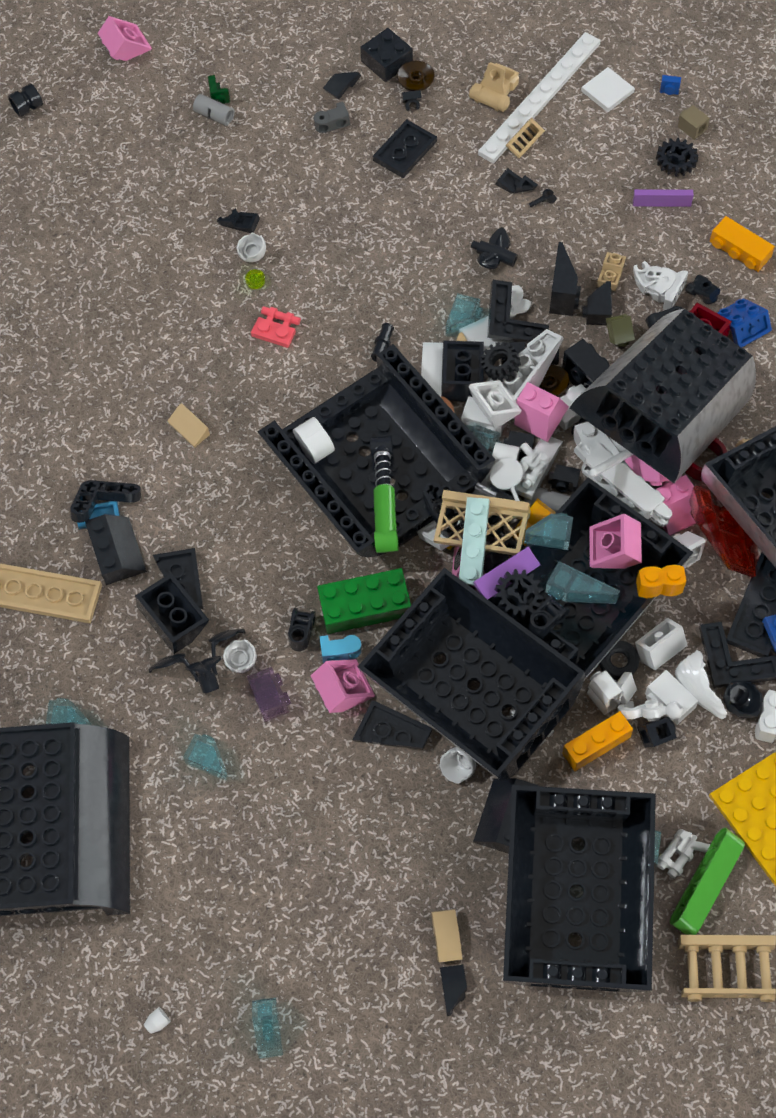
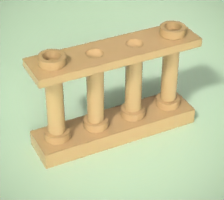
[678,935,776,1002]

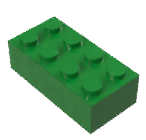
[317,568,411,634]

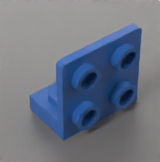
[717,298,772,347]

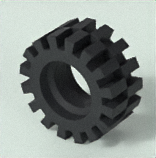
[481,342,521,382]

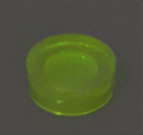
[245,269,265,289]

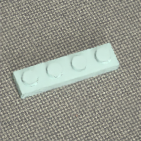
[459,497,490,586]

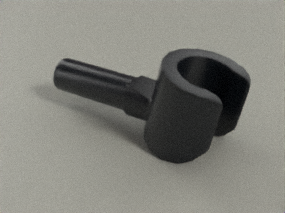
[529,189,557,207]

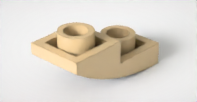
[597,252,626,291]
[431,909,462,962]

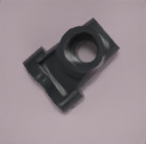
[685,274,720,304]

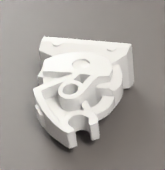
[633,261,688,310]

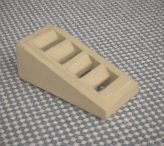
[505,117,545,158]

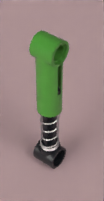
[370,436,399,553]

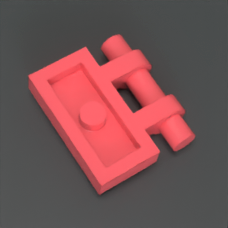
[251,306,301,348]

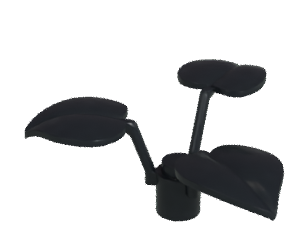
[149,628,246,693]

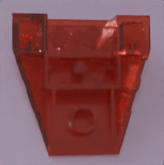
[689,486,756,578]

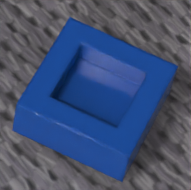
[660,75,681,95]

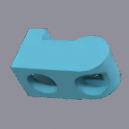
[319,635,362,663]

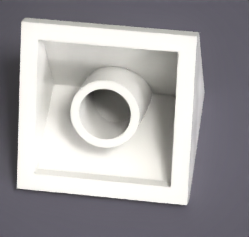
[469,380,522,429]

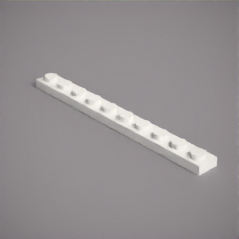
[478,32,601,164]

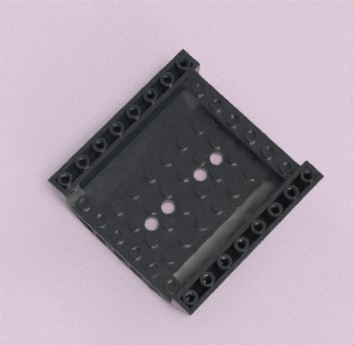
[257,344,496,558]
[0,722,130,916]

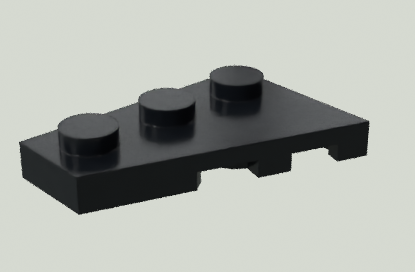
[153,548,204,609]
[352,700,433,750]

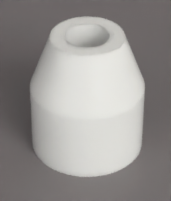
[144,1007,171,1034]

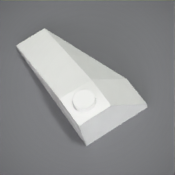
[486,329,564,402]

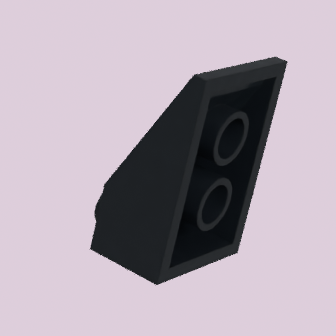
[549,242,581,316]
[441,340,484,402]

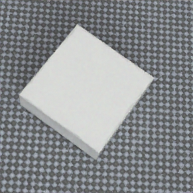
[617,672,637,704]

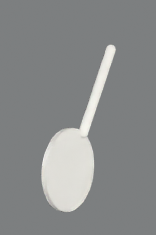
[490,458,523,501]

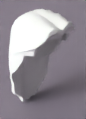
[675,650,727,719]

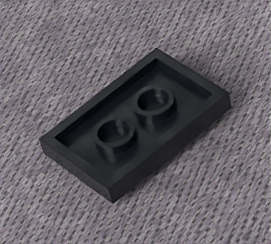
[373,119,437,178]

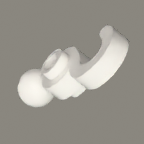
[618,699,683,721]

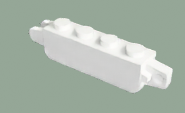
[574,440,673,527]

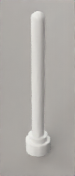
[589,449,634,477]

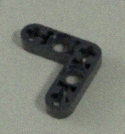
[70,480,141,523]
[423,482,499,538]

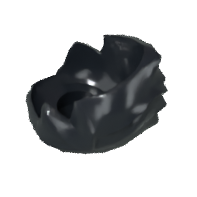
[723,680,763,718]

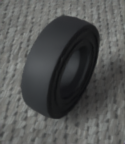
[599,640,639,680]

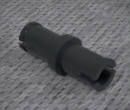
[371,323,394,362]

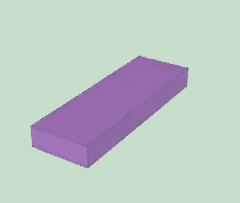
[633,189,693,207]
[473,547,540,600]

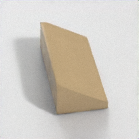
[167,403,210,448]

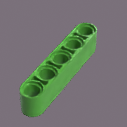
[670,828,745,935]

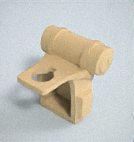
[469,62,519,113]

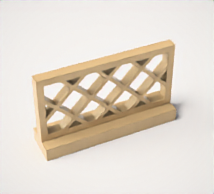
[433,490,531,555]

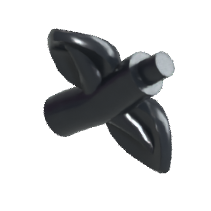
[471,227,518,269]

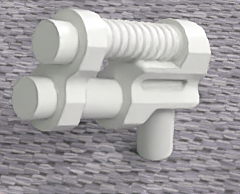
[520,443,550,489]
[656,829,710,879]

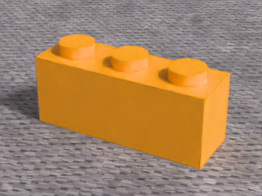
[710,216,775,272]
[562,711,633,771]

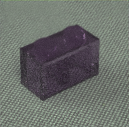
[247,667,291,722]

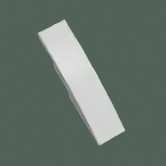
[421,342,443,397]
[514,437,563,500]

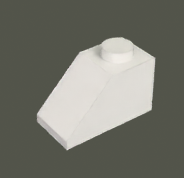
[673,531,706,569]

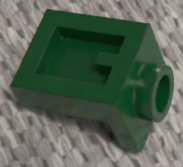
[208,75,230,104]

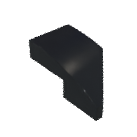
[323,72,361,100]
[495,168,538,194]
[217,208,260,233]
[440,964,467,1016]

